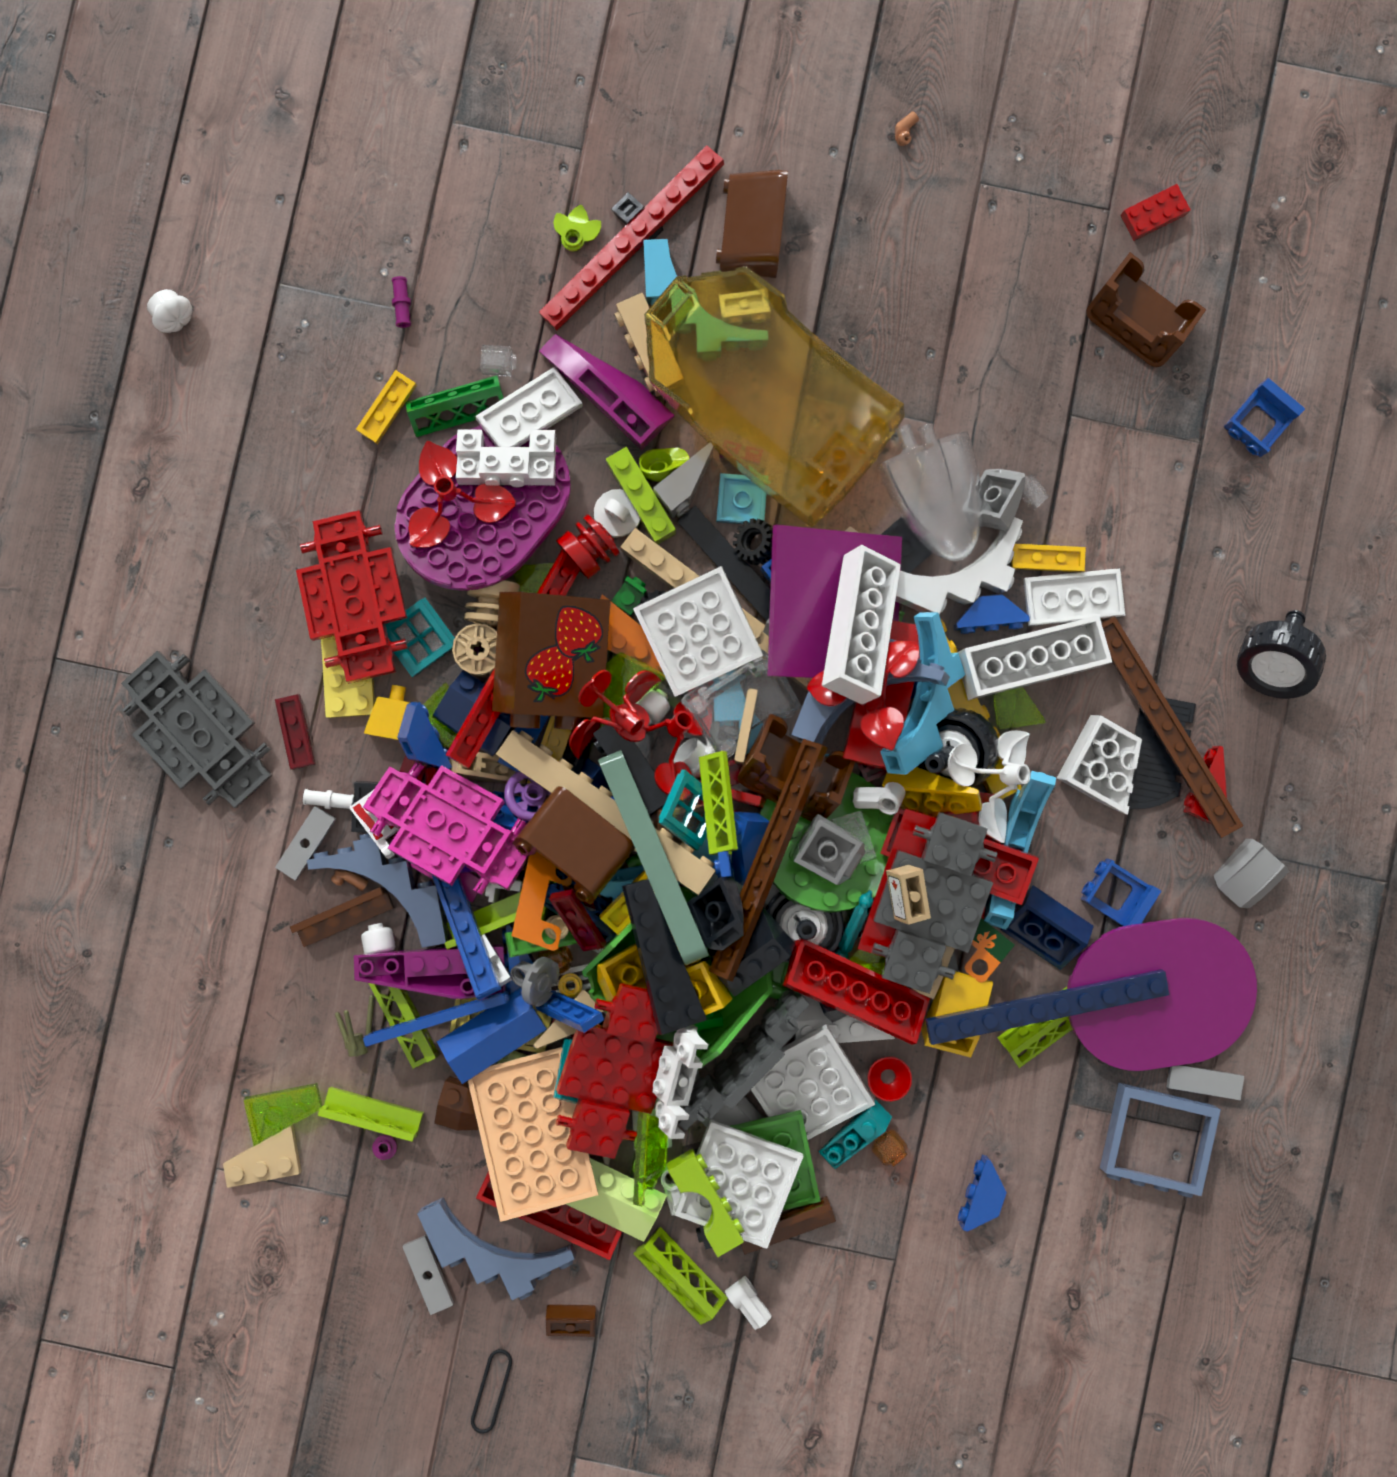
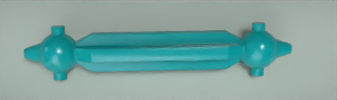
[835,890,874,959]

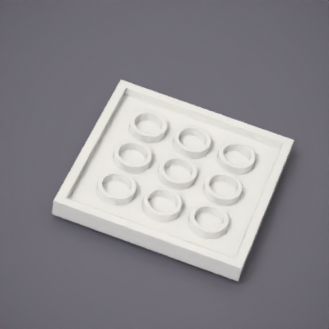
[633,566,764,697]
[751,1024,875,1140]
[674,1120,803,1249]

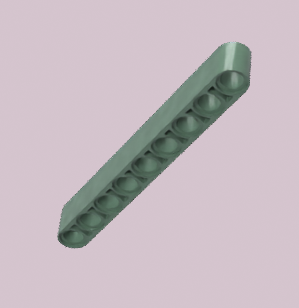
[598,750,709,965]

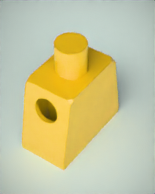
[364,685,410,740]

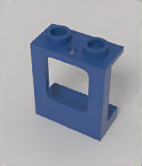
[1224,378,1305,457]
[1081,859,1161,926]

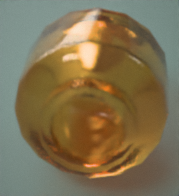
[538,946,573,975]
[871,1129,908,1167]

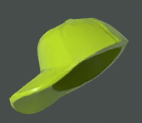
[639,448,690,482]

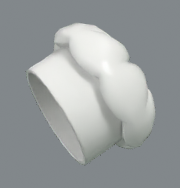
[147,289,192,333]
[674,737,715,779]

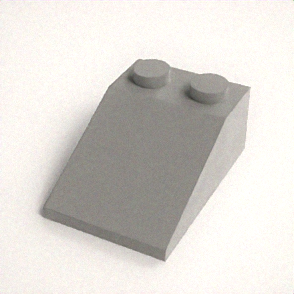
[653,442,713,519]

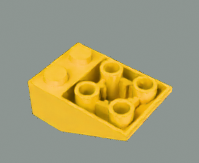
[921,971,993,1058]

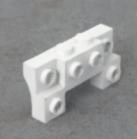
[456,430,557,487]
[653,1025,708,1139]

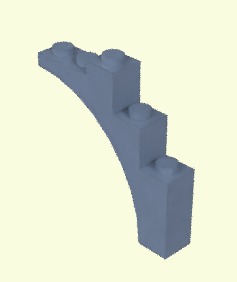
[791,639,950,745]
[307,834,449,948]
[417,1198,577,1300]

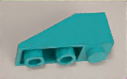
[818,1099,892,1169]

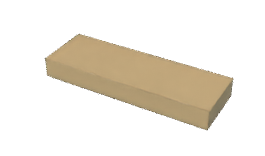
[734,688,758,764]

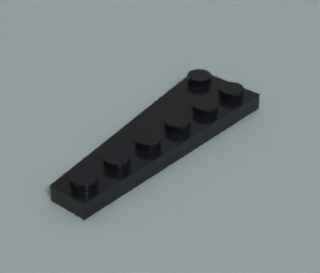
[622,879,707,1035]

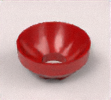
[867,1056,912,1102]

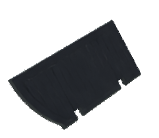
[1128,698,1196,809]

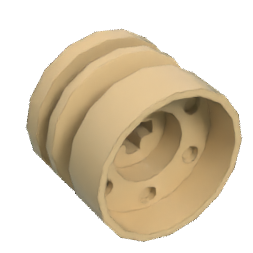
[464,580,520,628]
[452,623,497,678]

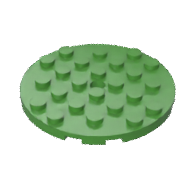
[760,772,894,912]

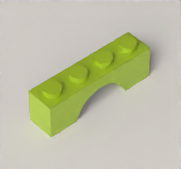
[606,447,676,545]
[666,1148,745,1257]

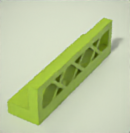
[699,751,738,856]
[444,892,521,949]
[369,983,440,1069]
[997,987,1072,1068]
[318,1087,424,1142]
[633,1227,728,1325]

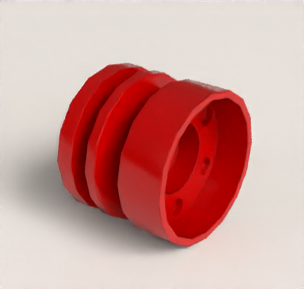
[556,514,620,580]

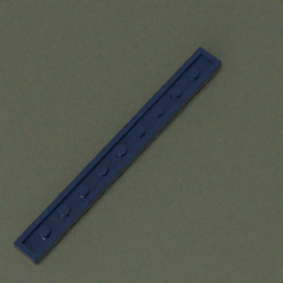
[925,969,1169,1045]

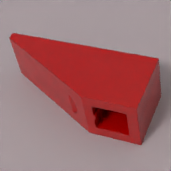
[1183,746,1227,824]

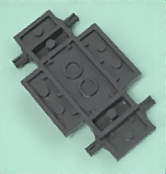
[121,651,272,808]
[871,812,997,994]
[678,989,810,1131]

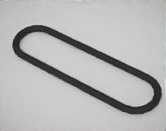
[471,1349,512,1434]

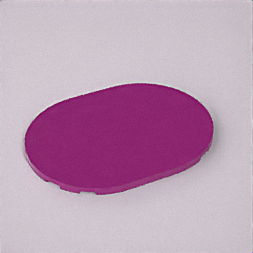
[394,425,571,591]
[1067,918,1257,1071]

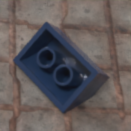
[432,670,515,757]
[1000,885,1094,970]

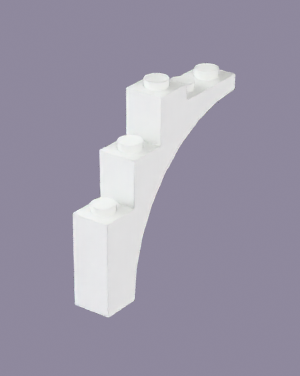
[895,517,1023,614]

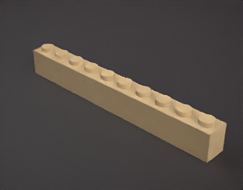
[621,528,812,691]
[496,730,716,895]

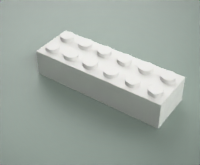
[822,545,901,705]
[957,616,1112,700]

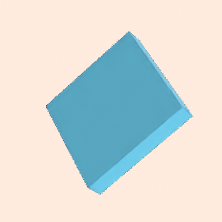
[716,473,768,524]

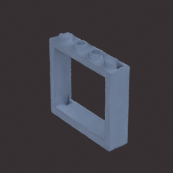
[1100,1083,1221,1198]

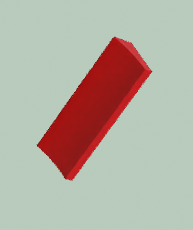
[842,620,920,770]
[880,807,1039,905]
[858,808,937,957]
[783,938,930,1045]
[476,1171,622,1260]

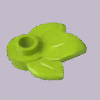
[553,205,601,251]

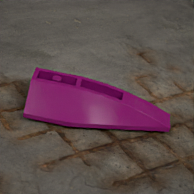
[539,334,675,451]
[354,944,505,999]

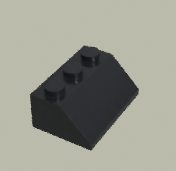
[707,907,796,997]

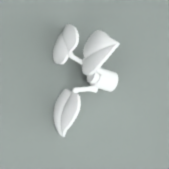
[948,730,1031,843]

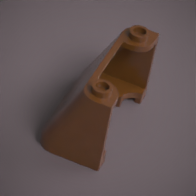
[716,169,788,278]
[1086,252,1206,367]
[737,713,855,821]
[512,786,635,905]

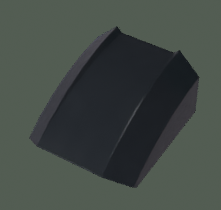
[687,877,744,951]

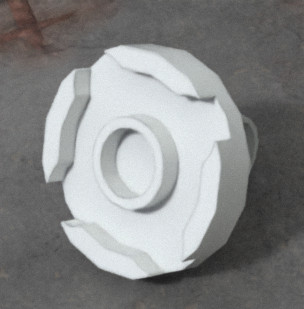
[594,489,641,538]

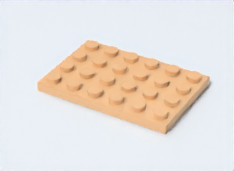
[468,1047,599,1222]

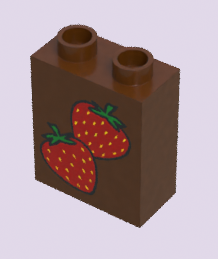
[492,592,611,730]

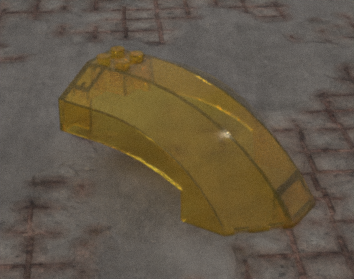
[644,267,905,528]

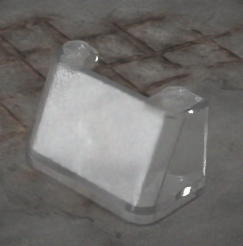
[681,649,802,757]

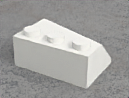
[1057,715,1142,815]

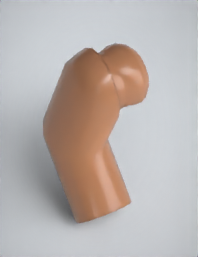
[895,111,919,146]
[331,869,368,891]

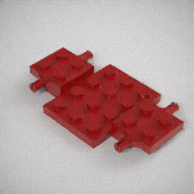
[296,510,408,684]
[556,983,673,1159]

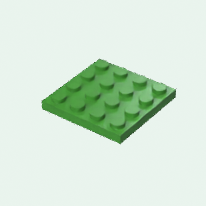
[730,1110,821,1210]

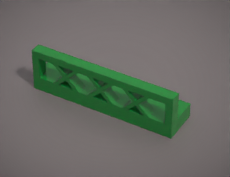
[406,375,504,437]

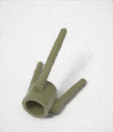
[335,995,374,1057]

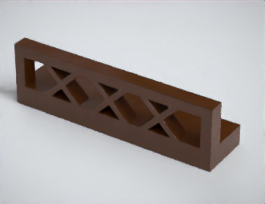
[290,887,395,947]
[741,1196,836,1255]

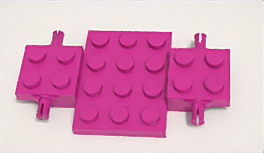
[363,762,529,895]

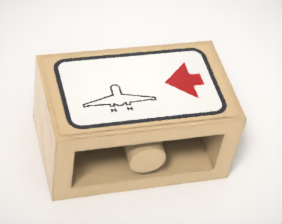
[886,865,931,925]

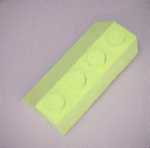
[566,1158,667,1242]

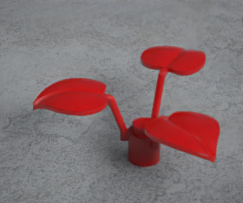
[408,441,516,548]
[807,641,920,751]
[569,670,661,759]
[610,699,714,801]

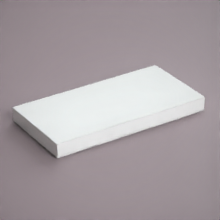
[476,367,583,447]
[1023,568,1125,626]

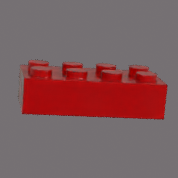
[1120,184,1191,241]

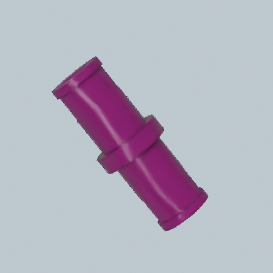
[392,276,411,328]

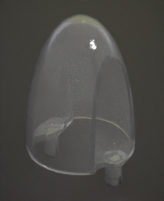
[877,423,983,561]

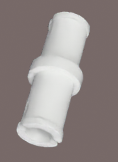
[303,789,354,809]

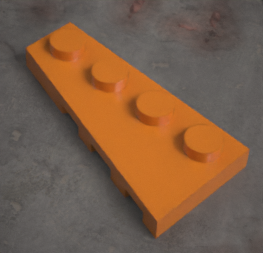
[600,594,666,678]

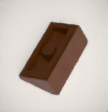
[546,1304,596,1337]

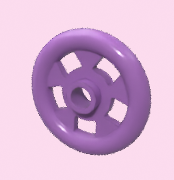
[504,772,551,822]

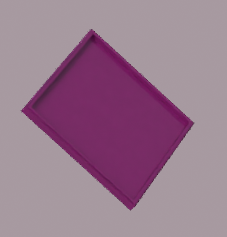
[767,525,902,678]

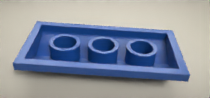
[437,988,547,1084]

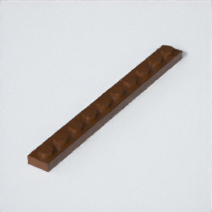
[1102,616,1243,838]
[709,739,828,982]

